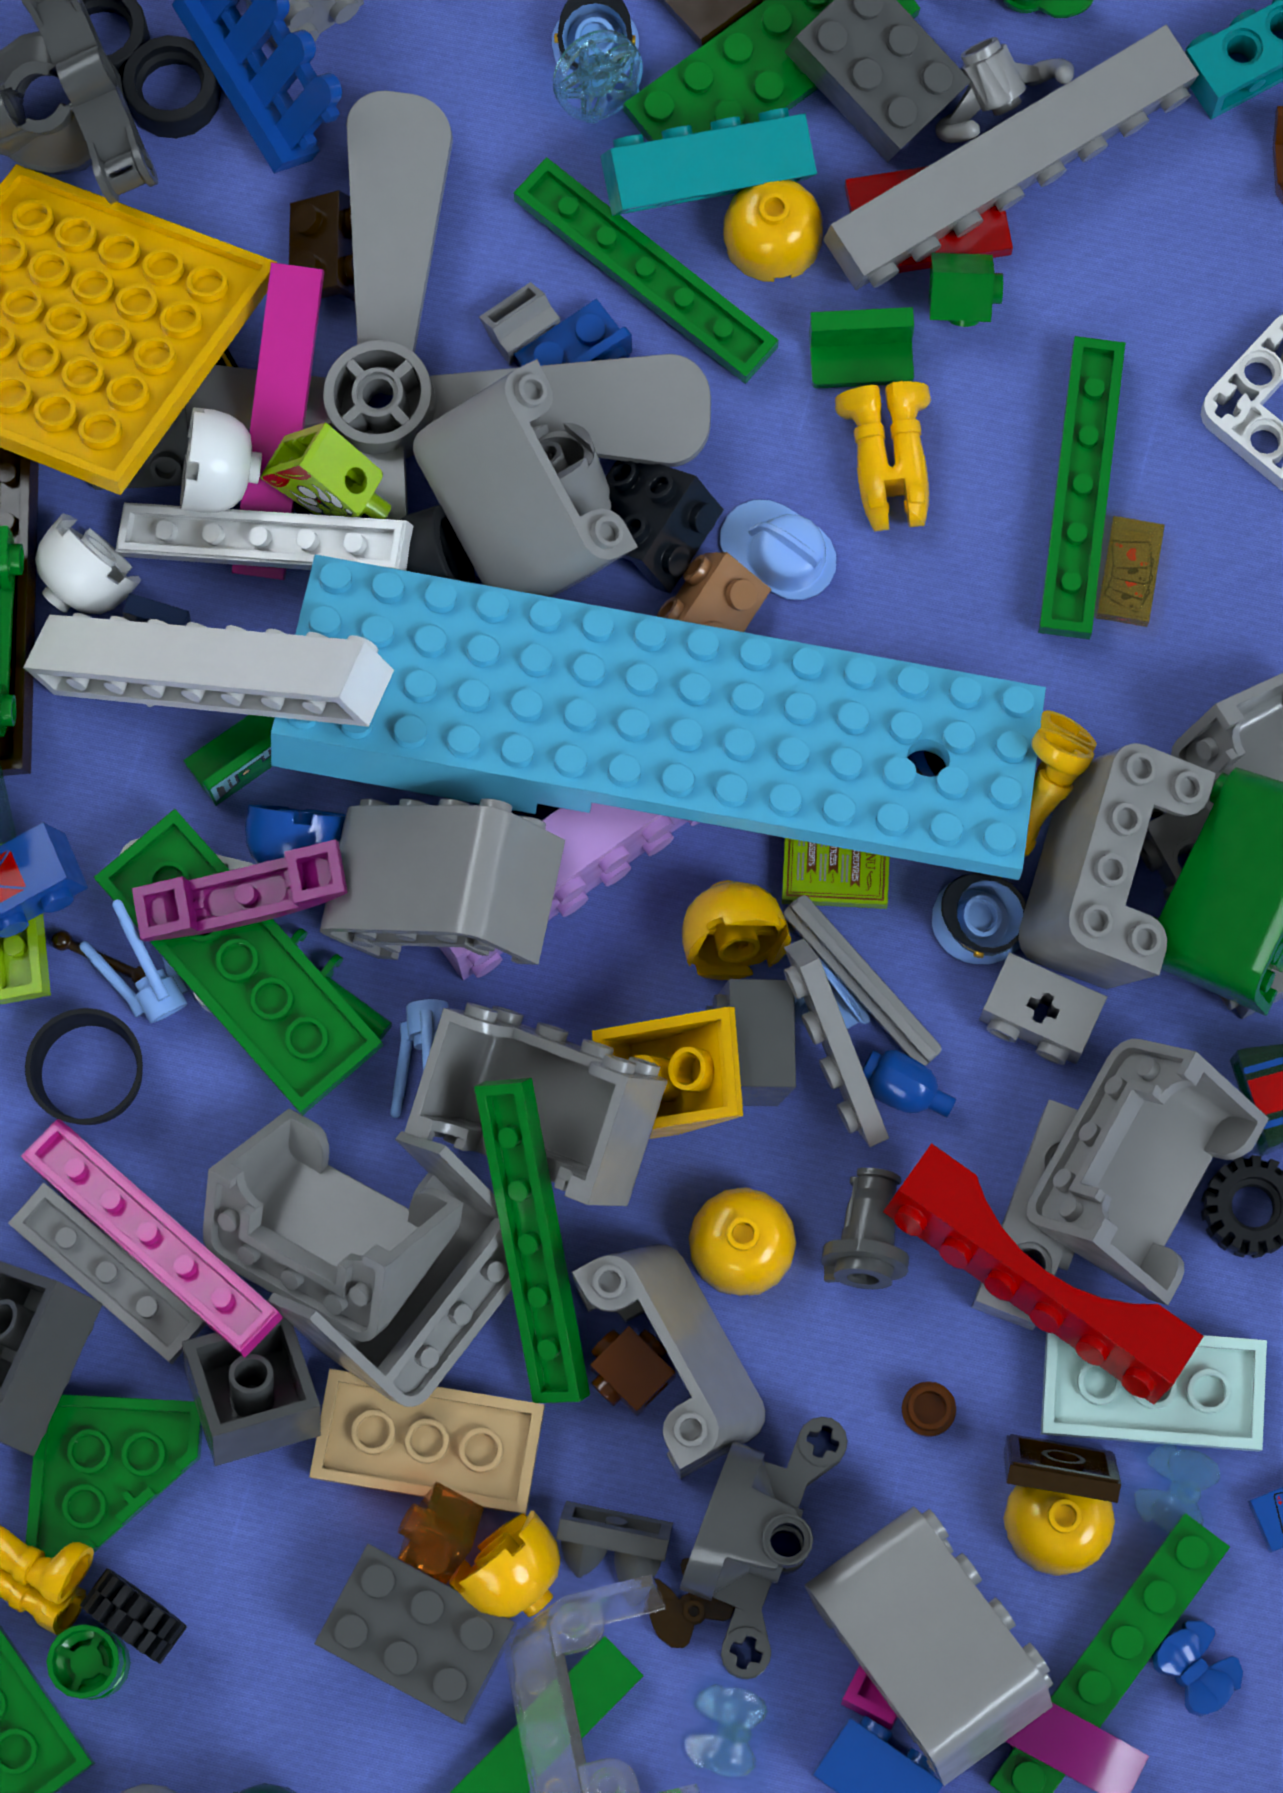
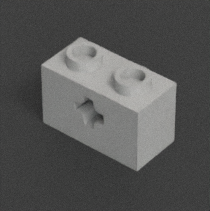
[979,952,1107,1065]

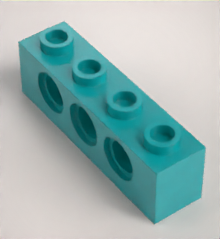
[1185,0,1283,120]

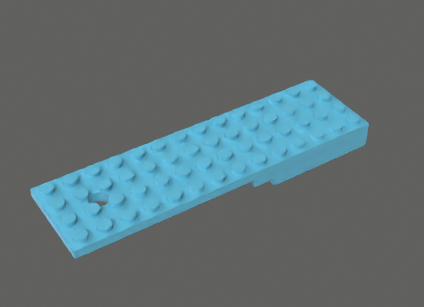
[271,554,1046,880]

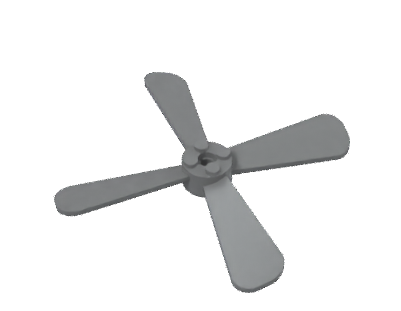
[186,91,711,520]

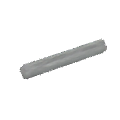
[783,895,942,1066]

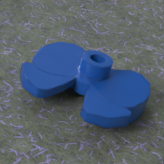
[1152,1621,1243,1717]

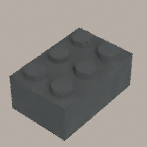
[784,0,971,163]
[0,1261,103,1457]
[314,1544,518,1725]

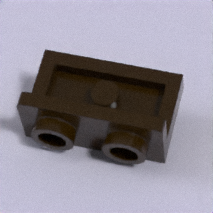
[289,190,355,302]

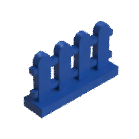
[172,0,342,174]

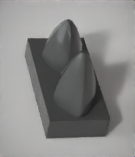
[556,1501,673,1599]

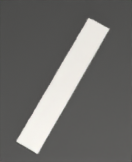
[115,502,413,571]

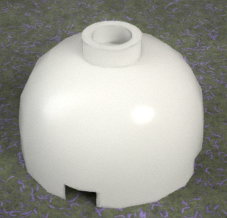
[180,407,262,513]
[35,513,141,614]

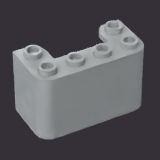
[1018,743,1216,989]
[319,799,565,965]
[405,1002,668,1206]
[805,1506,1054,1786]

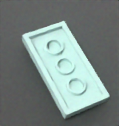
[1040,1332,1267,1452]

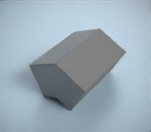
[479,282,560,365]

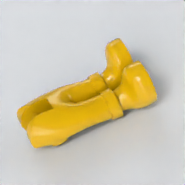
[835,381,931,532]
[1024,710,1097,857]
[0,1525,94,1635]

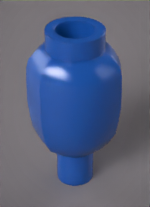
[863,1050,956,1118]

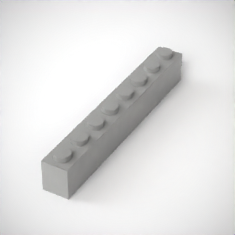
[823,24,1199,290]

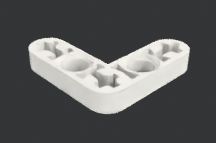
[1201,314,1283,491]

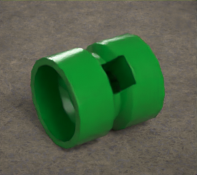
[46,1624,131,1700]

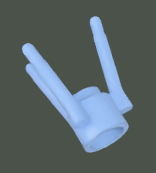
[79,899,188,1024]
[390,999,449,1118]

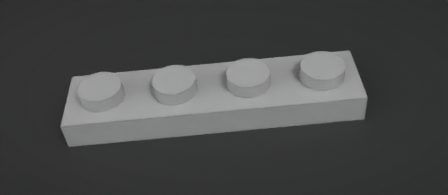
[784,938,889,1147]
[8,1183,207,1364]

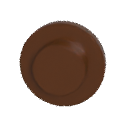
[901,1381,956,1437]

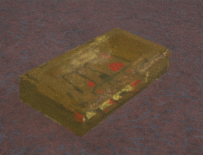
[1096,516,1165,627]

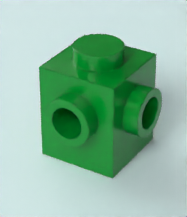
[928,253,1003,327]

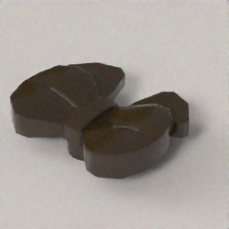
[642,1558,735,1648]

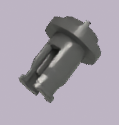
[821,1168,909,1289]

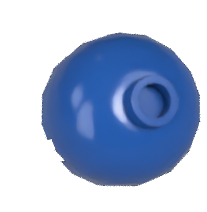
[245,804,346,864]

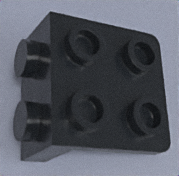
[606,460,724,593]

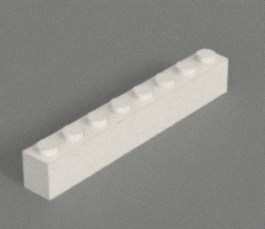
[23,613,394,727]

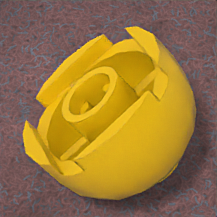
[723,180,823,282]
[682,880,791,981]
[689,1187,796,1296]
[1003,1485,1115,1576]
[449,1511,560,1619]

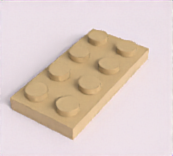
[309,1368,545,1515]

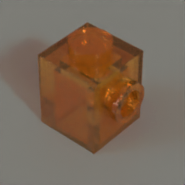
[397,1481,484,1585]

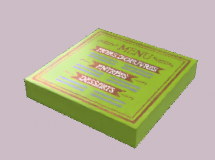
[782,838,890,909]

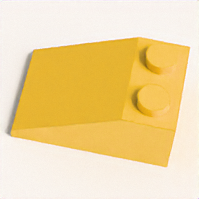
[592,1006,743,1139]

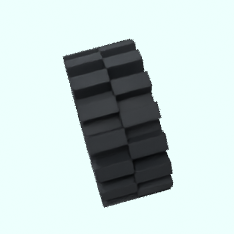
[1201,1155,1283,1258]
[80,1568,187,1664]

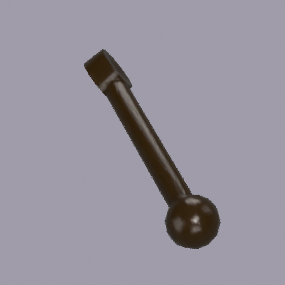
[51,930,146,986]

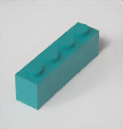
[600,108,817,216]

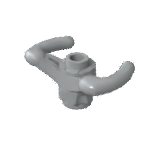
[935,37,1074,143]

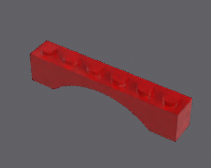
[883,1143,1204,1405]

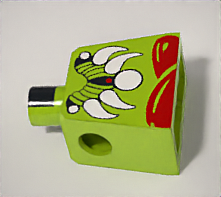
[259,422,391,519]

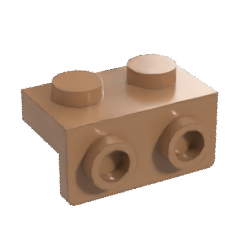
[656,552,772,632]

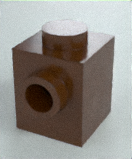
[590,1326,676,1416]

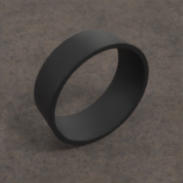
[25,1008,143,1125]

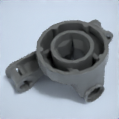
[0,0,158,204]
[680,1417,848,1680]

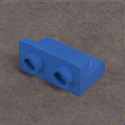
[514,298,632,367]

